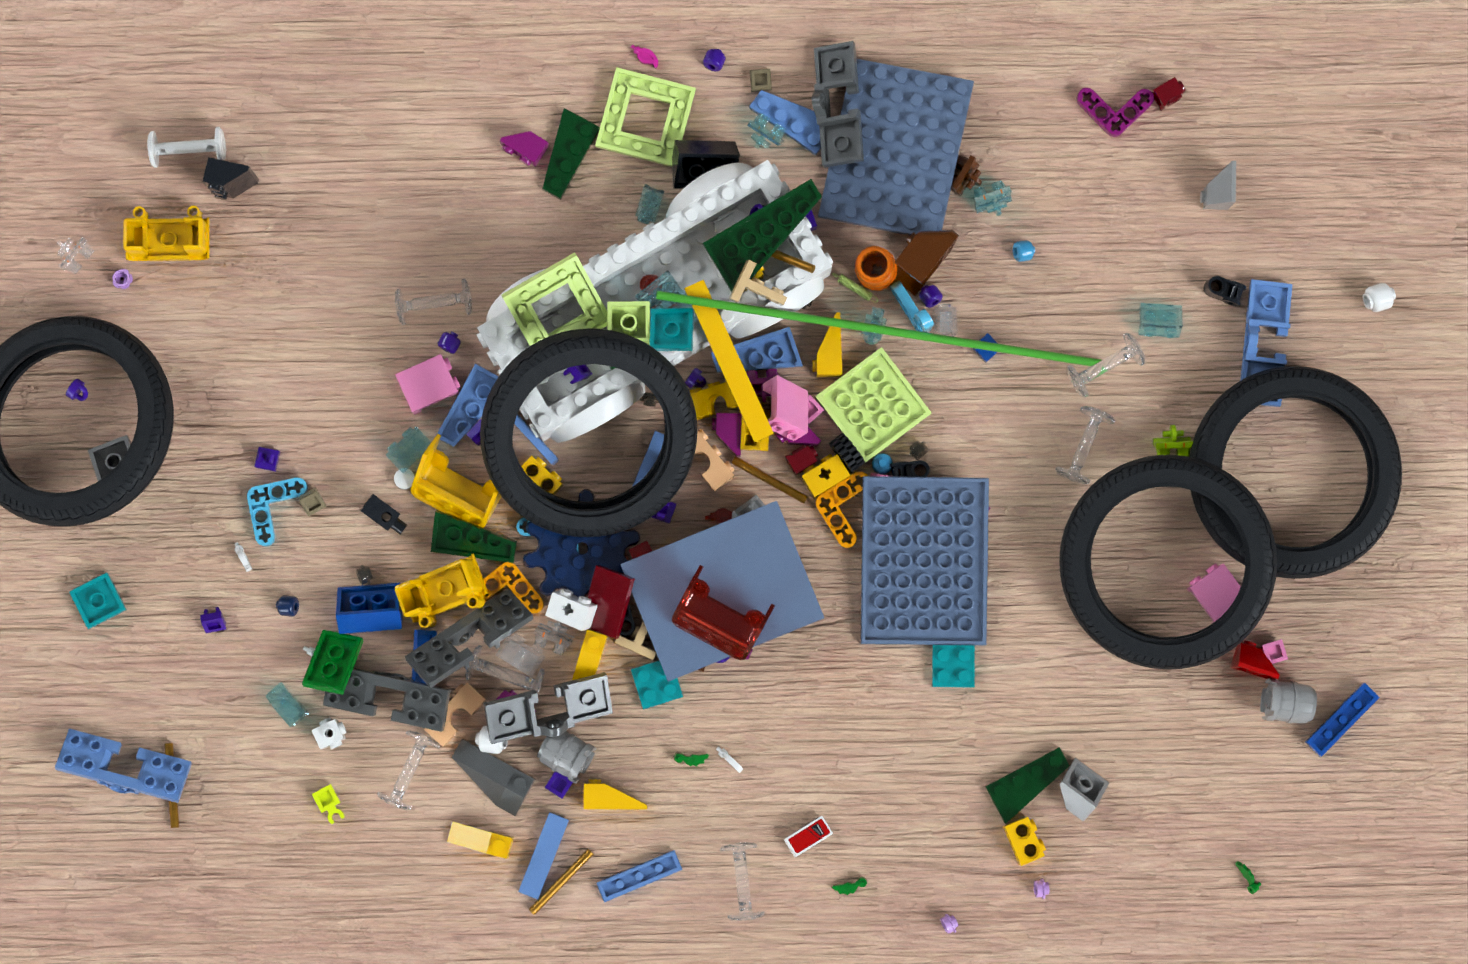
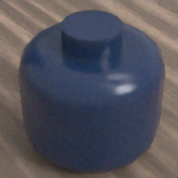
[276,595,299,617]

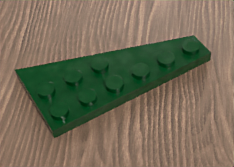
[702,179,822,292]

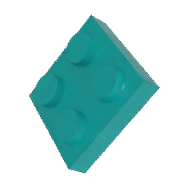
[650,308,694,351]
[69,572,127,629]
[932,645,975,688]
[631,661,683,710]

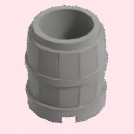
[1260,678,1317,724]
[537,732,597,784]

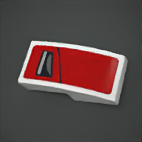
[784,816,833,857]

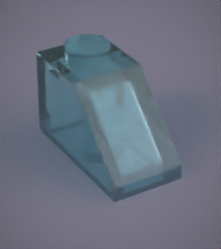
[265,682,309,727]

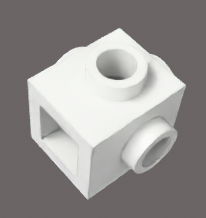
[312,718,347,750]

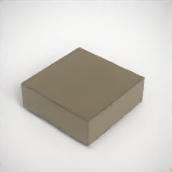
[750,69,772,92]
[297,487,327,516]

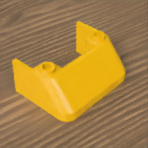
[411,434,502,528]

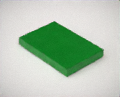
[302,630,364,695]

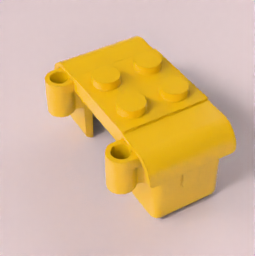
[123,205,210,261]
[395,553,488,628]

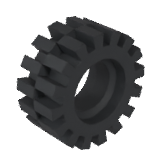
[829,433,865,473]

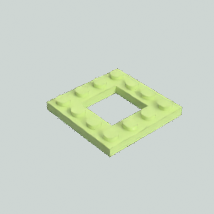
[595,67,696,167]
[501,252,607,346]

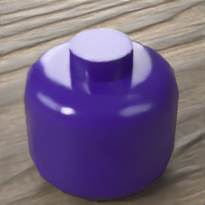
[703,49,726,72]
[919,285,943,308]
[437,331,461,354]

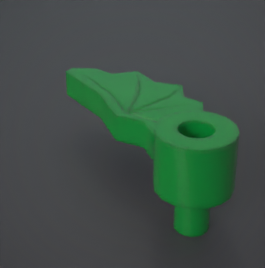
[1235,861,1261,894]
[832,877,867,896]

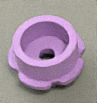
[112,269,133,289]
[1034,878,1050,899]
[940,914,958,934]

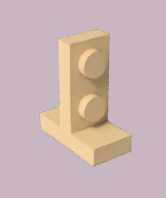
[729,260,787,306]
[615,616,657,661]

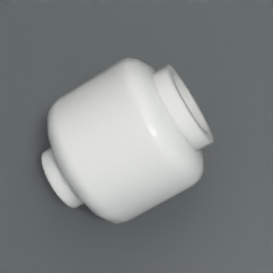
[1363,283,1396,312]
[475,726,508,754]

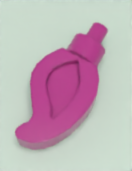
[630,45,658,69]

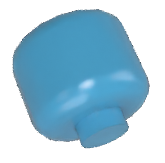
[1012,240,1035,262]
[872,453,893,475]

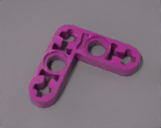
[1076,88,1154,137]

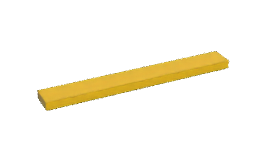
[684,279,774,443]

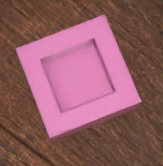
[808,395,824,425]
[1260,639,1288,664]

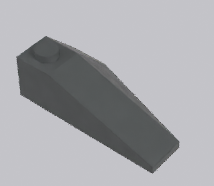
[452,739,536,816]

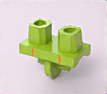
[1153,425,1193,457]

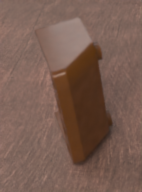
[894,230,959,297]

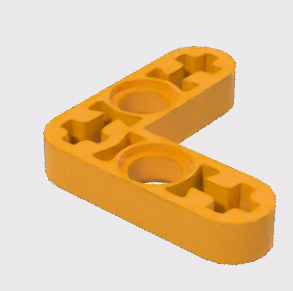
[816,472,868,548]
[475,562,544,614]

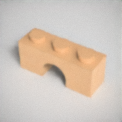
[694,429,735,493]
[424,682,487,747]

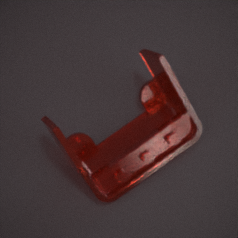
[672,565,775,660]

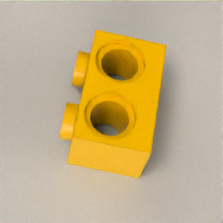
[521,455,563,495]
[1003,816,1046,866]

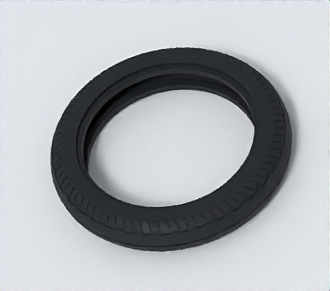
[0,316,174,526]
[480,328,697,537]
[1190,366,1402,579]
[1059,455,1277,670]

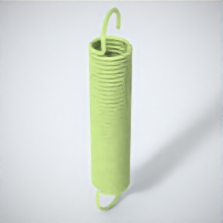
[832,273,878,302]

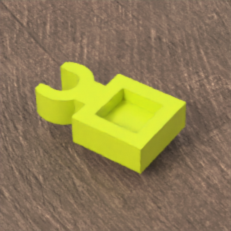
[312,784,345,824]

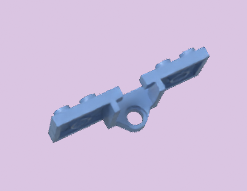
[1240,279,1293,407]
[55,729,192,803]

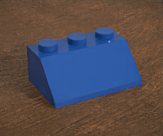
[336,583,403,634]

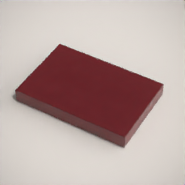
[587,565,635,639]

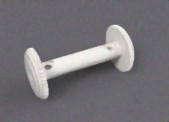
[147,127,226,168]

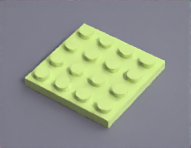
[815,347,932,463]

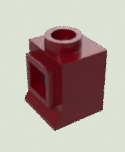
[1152,77,1185,111]
[785,445,818,476]

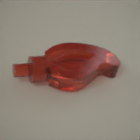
[705,508,732,523]

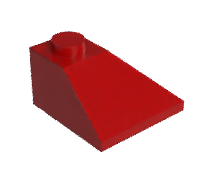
[1230,640,1280,679]

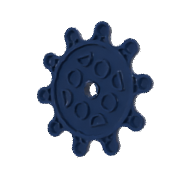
[523,489,640,597]

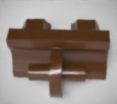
[951,155,982,196]

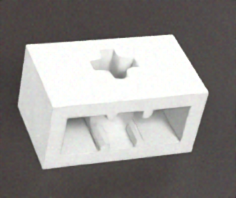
[545,589,598,631]

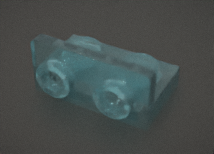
[635,270,687,318]
[1138,303,1183,338]
[386,427,431,473]

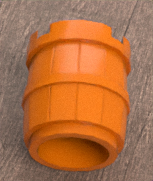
[855,246,898,291]

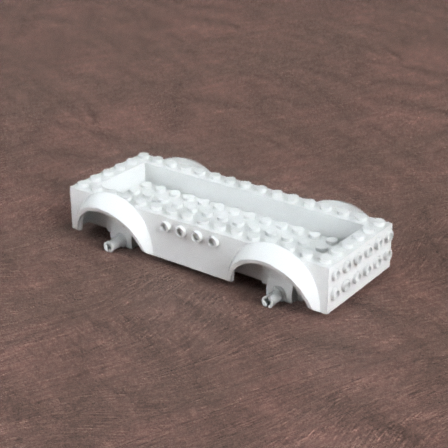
[476,160,833,443]

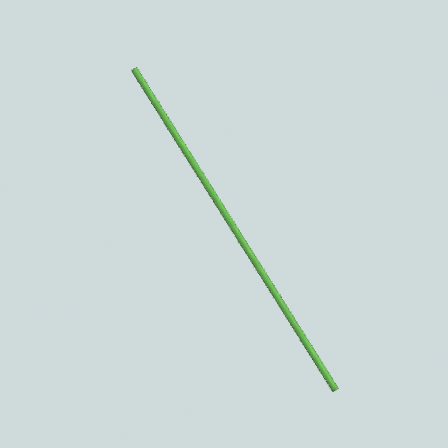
[656,291,1104,368]

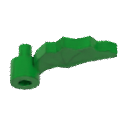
[674,753,709,767]

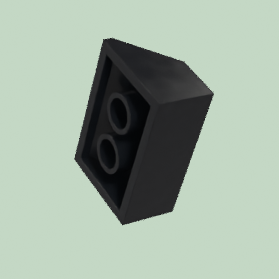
[672,140,740,189]
[202,157,259,200]

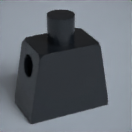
[360,494,407,535]

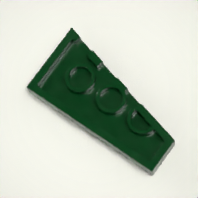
[542,108,600,200]
[431,510,517,563]
[985,747,1070,824]

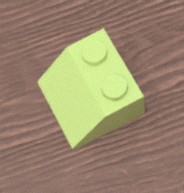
[607,301,650,345]

